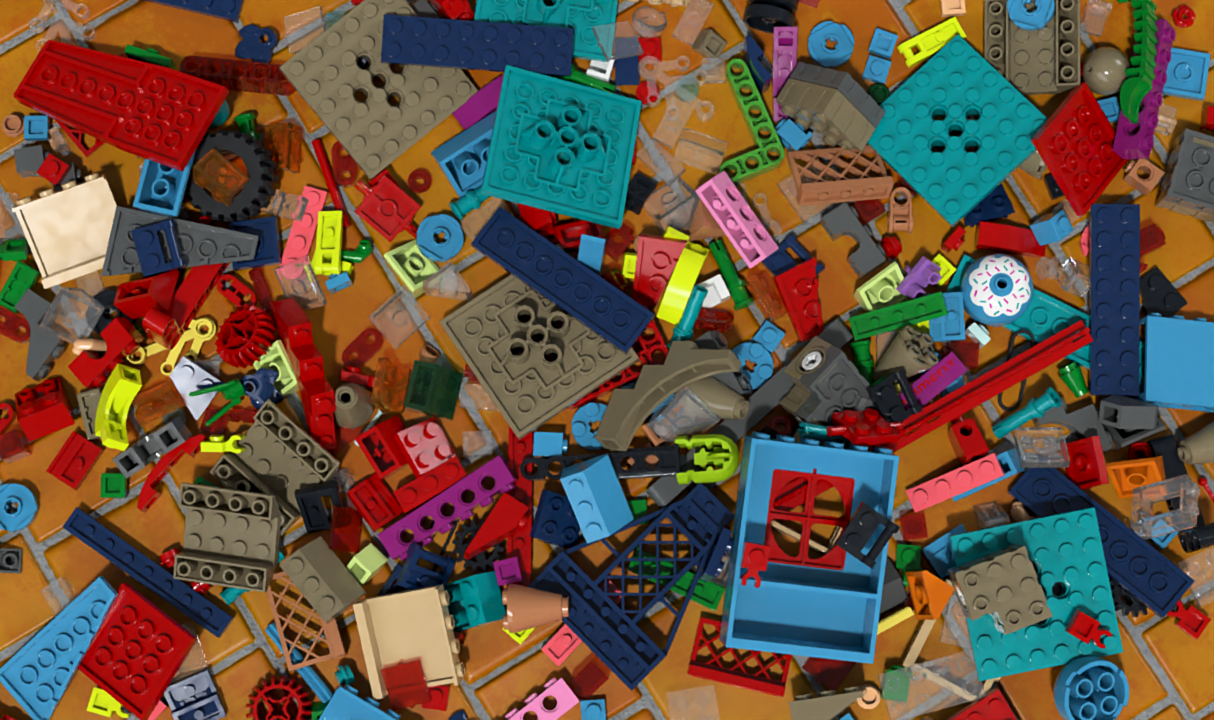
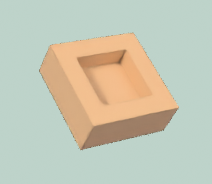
[940,0,966,17]

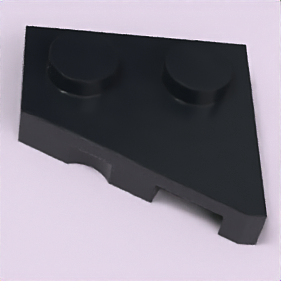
[1140,267,1187,318]

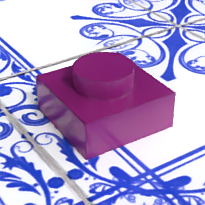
[493,557,522,586]

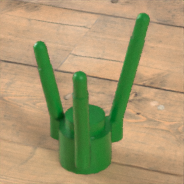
[189,378,245,426]

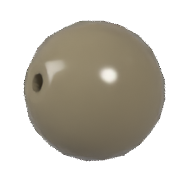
[1081,47,1131,96]

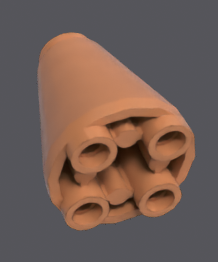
[502,584,569,633]

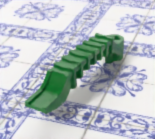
[1118,0,1158,124]

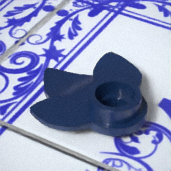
[235,25,277,71]
[241,368,284,410]

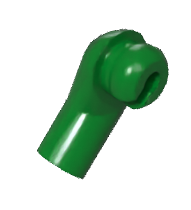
[341,239,373,263]

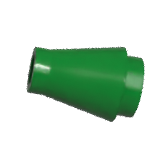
[1058,361,1089,398]

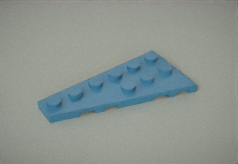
[0,576,118,720]

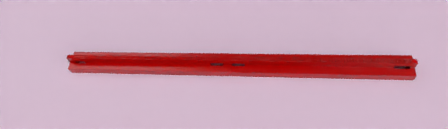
[772,320,1094,521]

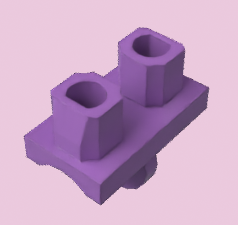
[896,256,942,300]

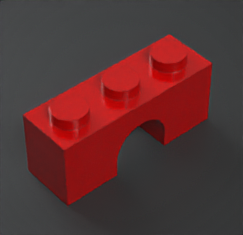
[68,317,144,388]
[393,456,468,515]

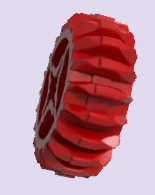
[215,304,276,369]
[246,676,312,720]

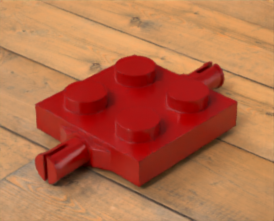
[354,175,421,242]
[826,409,903,446]

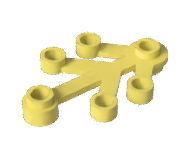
[126,317,216,377]

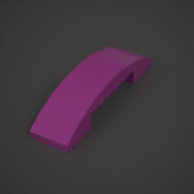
[772,26,798,121]
[453,75,503,130]

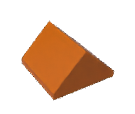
[1106,456,1167,499]
[905,570,955,620]

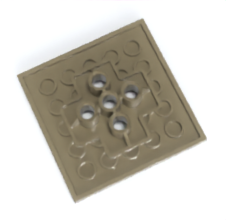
[279,0,478,180]
[439,243,639,440]

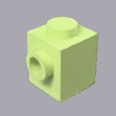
[346,543,388,587]

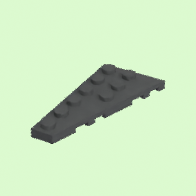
[101,206,259,277]

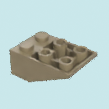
[789,686,867,720]

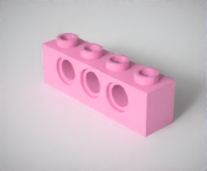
[695,171,779,269]
[505,677,580,720]

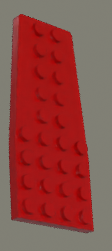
[14,40,229,172]

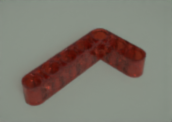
[179,56,296,96]

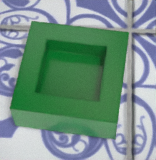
[100,473,127,498]

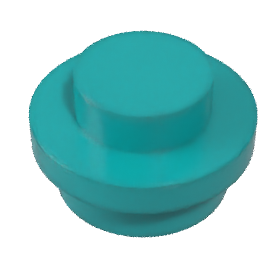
[334,664,355,686]

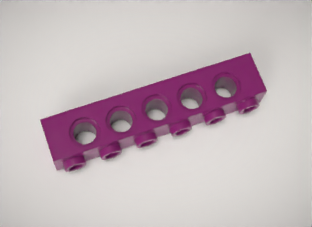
[1113,19,1176,159]
[377,455,518,561]

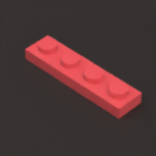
[277,186,328,283]
[906,453,1005,513]
[541,579,626,667]

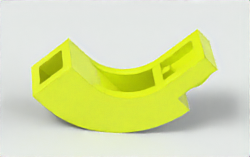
[656,241,710,325]
[95,363,142,451]

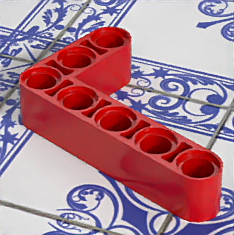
[142,263,229,350]
[567,302,668,410]

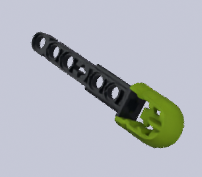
[520,434,740,484]

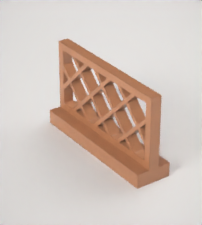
[786,145,894,206]
[267,571,347,672]

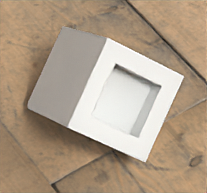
[586,57,615,83]
[698,274,730,311]

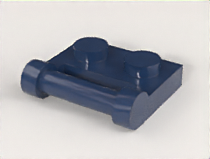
[131,219,186,278]
[762,234,825,277]
[396,543,455,590]

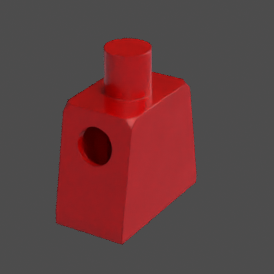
[948,414,989,467]

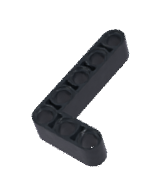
[1147,434,1214,553]

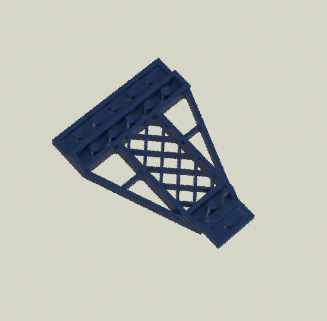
[528,483,735,691]

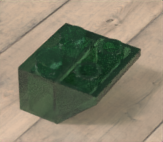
[404,360,464,421]

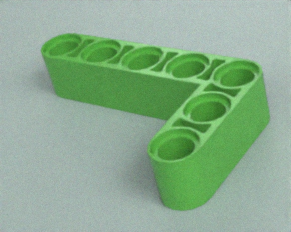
[719,58,785,185]

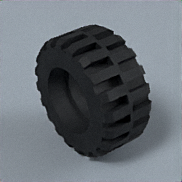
[185,130,278,222]

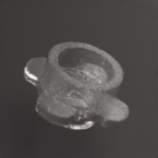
[1036,256,1060,280]
[331,468,354,493]

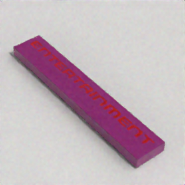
[844,352,967,448]

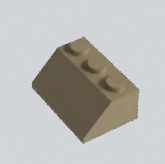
[279,536,366,624]

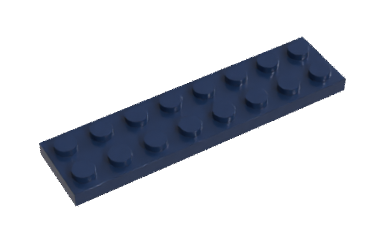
[381,14,573,77]
[1089,204,1140,396]
[471,207,655,355]
[1008,456,1195,619]

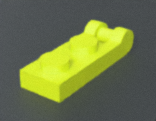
[897,17,967,68]
[315,211,344,275]

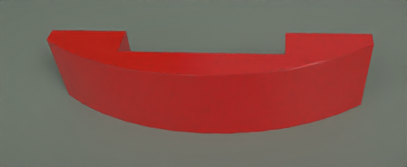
[137,434,208,513]

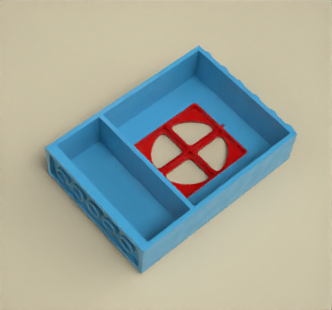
[719,432,899,664]

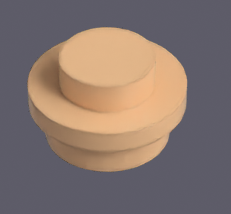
[857,685,881,709]

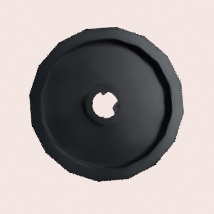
[743,0,799,34]

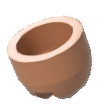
[419,344,440,365]

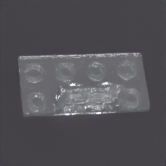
[878,649,986,720]

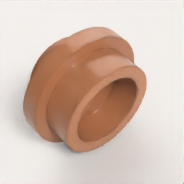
[1,114,24,137]

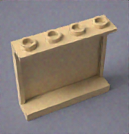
[12,172,118,289]
[353,584,465,700]

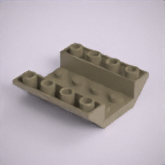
[984,0,1081,95]
[209,399,341,536]
[173,482,281,593]

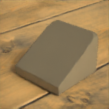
[692,29,727,62]

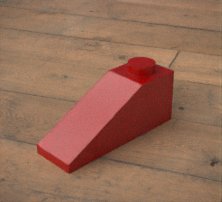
[463,492,529,560]

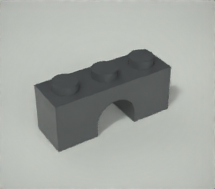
[820,202,886,280]
[113,415,192,479]

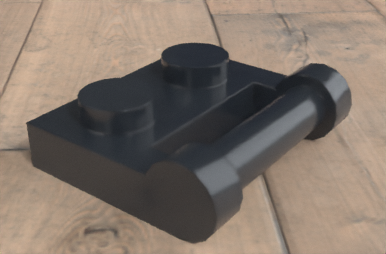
[866,366,923,422]
[295,480,350,533]
[834,502,900,569]

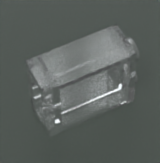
[1131,474,1200,540]

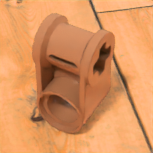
[887,187,913,234]

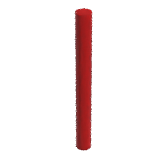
[312,139,351,229]

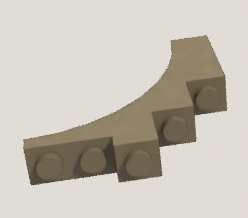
[595,340,742,451]

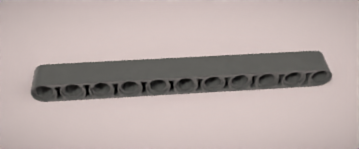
[646,319,854,509]

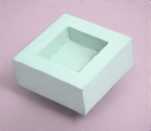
[965,322,991,349]

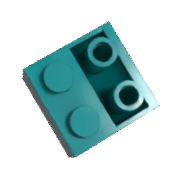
[444,571,506,633]

